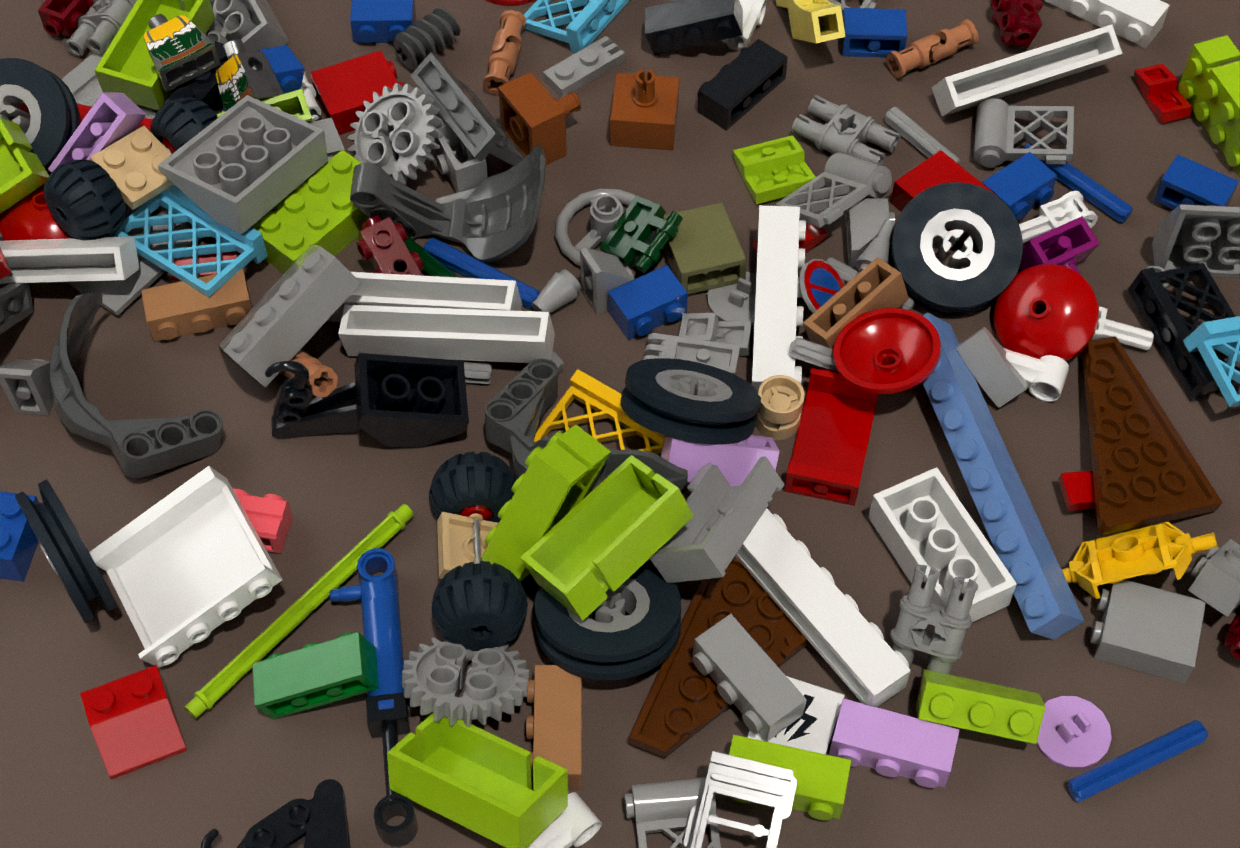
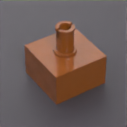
[610,68,680,151]
[498,72,581,165]

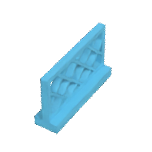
[524,0,630,53]
[112,185,268,298]
[1183,316,1240,407]

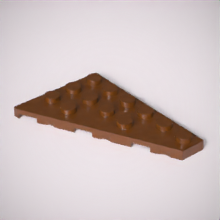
[1082,336,1223,536]
[629,556,853,758]

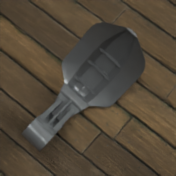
[350,145,546,263]
[50,291,223,478]
[485,359,688,494]

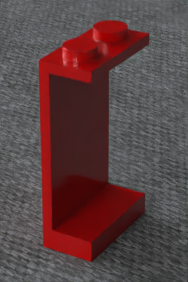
[784,368,878,506]

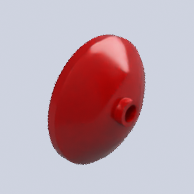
[0,184,71,241]
[994,264,1099,361]
[833,308,941,394]

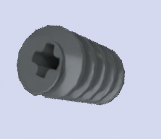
[393,7,461,71]

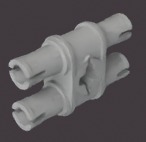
[65,0,137,56]
[791,95,901,165]
[890,565,978,674]

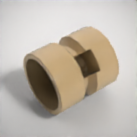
[755,375,805,440]

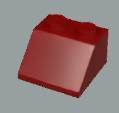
[80,665,187,779]

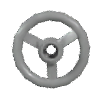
[555,188,657,268]

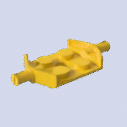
[1061,522,1218,599]

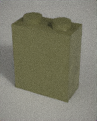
[662,202,747,294]

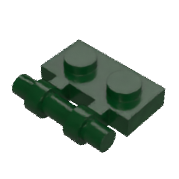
[599,195,683,273]

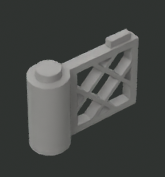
[974,98,1074,168]
[776,152,892,228]
[624,777,721,848]

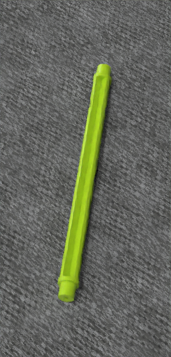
[184,504,414,719]

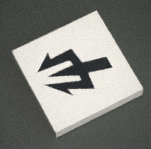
[748,676,845,754]

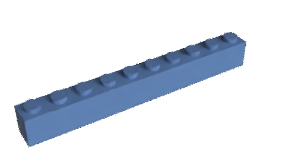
[922,312,1085,640]

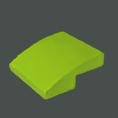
[733,135,816,205]

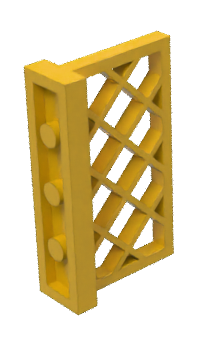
[533,369,665,454]

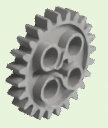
[347,83,443,185]
[402,638,529,727]

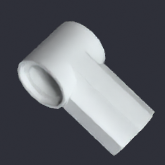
[722,0,767,51]
[1004,348,1069,402]
[527,792,602,848]

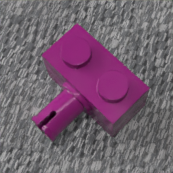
[1019,216,1100,276]

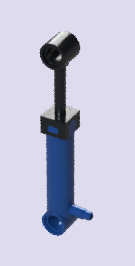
[330,548,418,847]

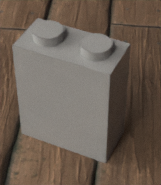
[1090,579,1206,684]

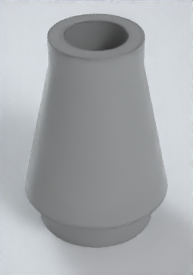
[531,269,581,314]

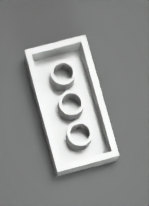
[868,467,1017,622]

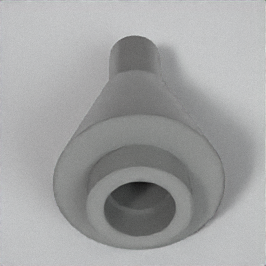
[854,220,896,273]

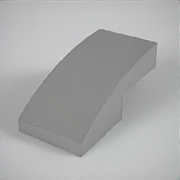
[679,313,754,356]
[956,326,1028,408]

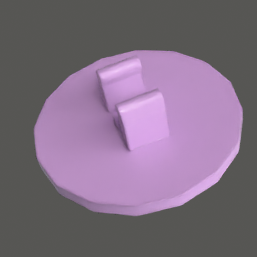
[1036,696,1112,769]

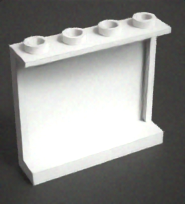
[89,466,283,668]

